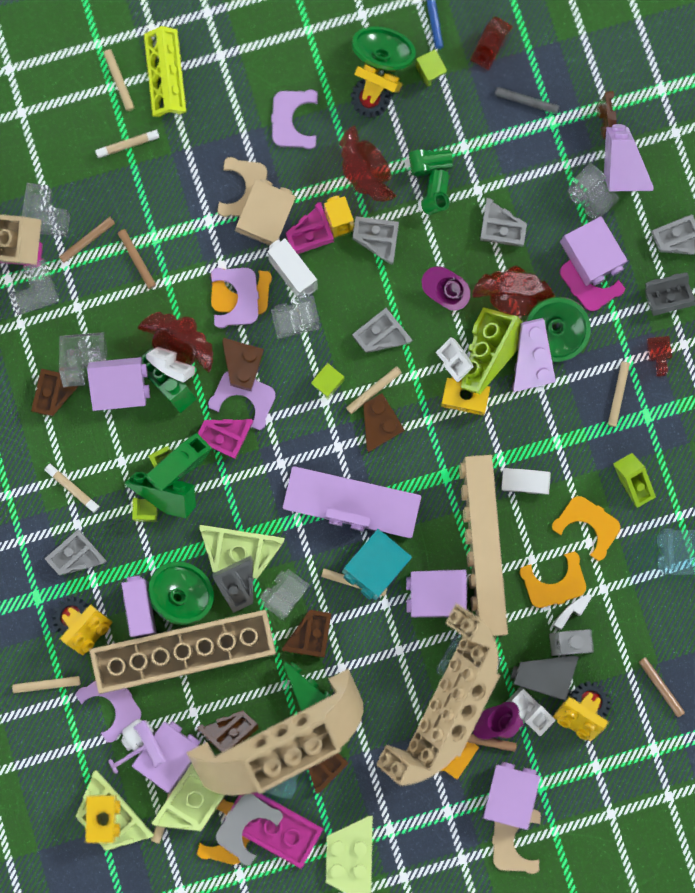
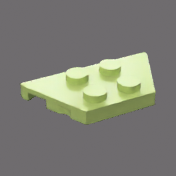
[200,525,284,579]
[152,764,225,831]
[76,770,154,850]
[326,816,373,893]

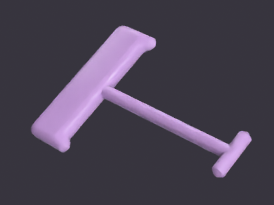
[108,721,165,774]

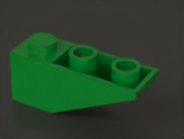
[141,349,197,413]
[145,433,212,492]
[125,472,196,518]
[283,662,331,711]

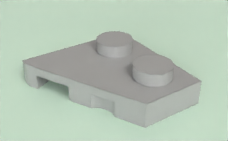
[480,198,527,247]
[651,215,695,255]
[353,216,399,264]
[352,308,413,353]
[45,529,107,576]

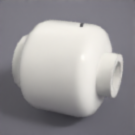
[121,719,155,752]

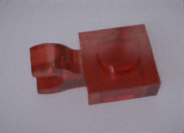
[646,336,672,377]

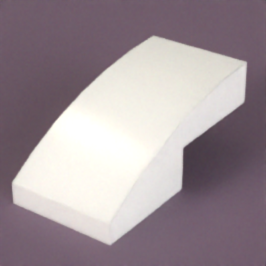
[436,337,474,382]
[146,347,195,382]
[502,468,551,494]
[552,594,592,630]
[506,687,556,736]

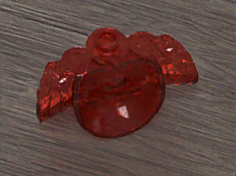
[339,125,397,202]
[472,266,555,316]
[138,312,213,373]

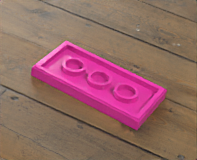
[223,792,323,869]

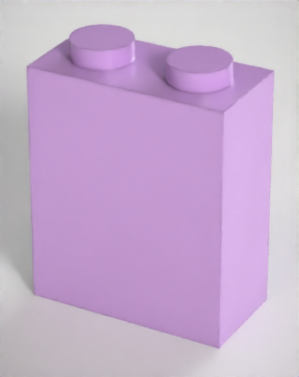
[560,216,628,286]
[87,357,150,411]
[122,576,157,638]
[132,721,200,793]
[483,762,541,830]

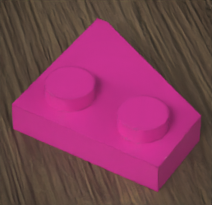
[286,202,334,254]
[198,419,254,459]

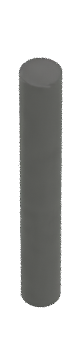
[495,87,559,114]

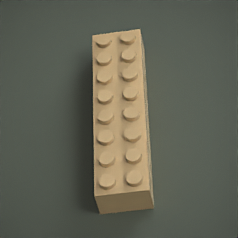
[459,455,508,637]
[89,610,276,694]

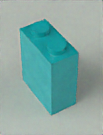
[342,529,412,601]

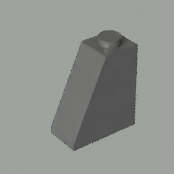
[510,656,579,700]

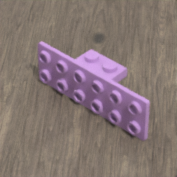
[283,466,421,538]

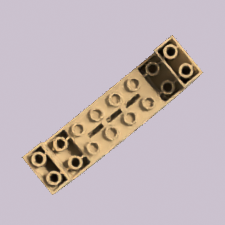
[376,603,500,785]
[187,669,363,795]

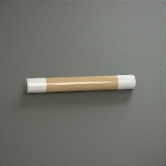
[95,130,160,158]
[45,464,100,513]

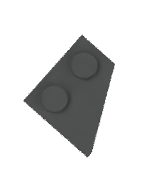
[213,555,253,613]

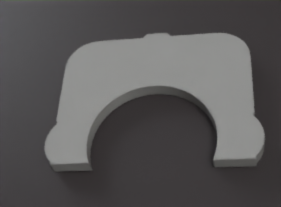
[216,794,283,865]

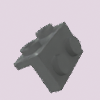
[645,272,695,316]

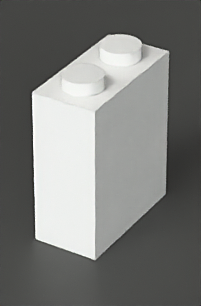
[267,239,318,302]

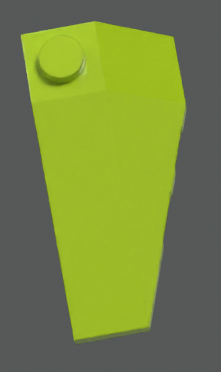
[461,307,523,394]

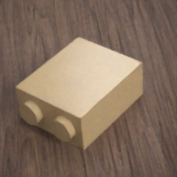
[235,179,296,245]

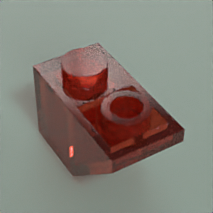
[470,16,513,71]

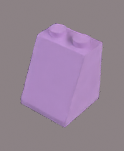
[604,124,653,191]
[406,570,467,618]

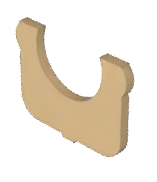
[218,157,267,217]
[492,809,541,874]

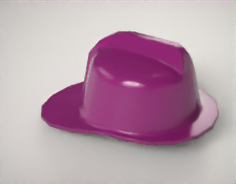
[421,266,470,310]
[473,701,524,740]

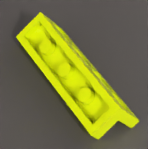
[144,26,186,117]

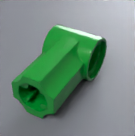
[408,149,453,176]
[421,169,450,215]

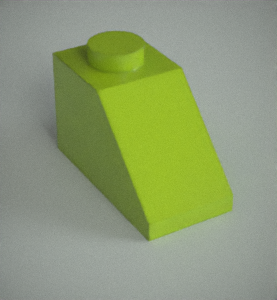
[613,453,656,508]

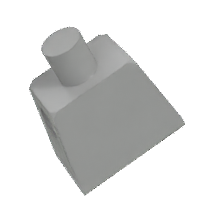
[549,629,594,656]

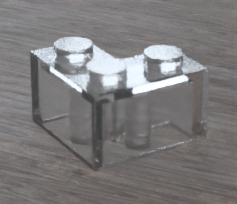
[568,162,620,219]
[22,183,70,237]
[10,257,60,316]
[271,294,320,339]
[59,332,107,387]
[260,569,310,621]

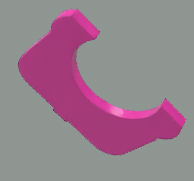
[560,260,625,311]

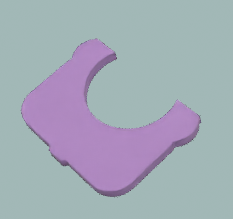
[271,90,317,149]
[211,268,259,328]
[208,371,275,431]
[76,681,141,743]

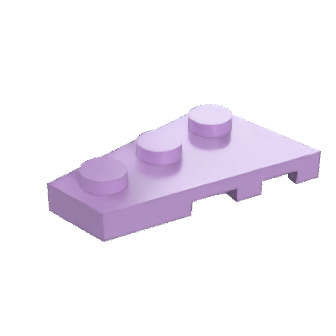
[512,318,556,392]

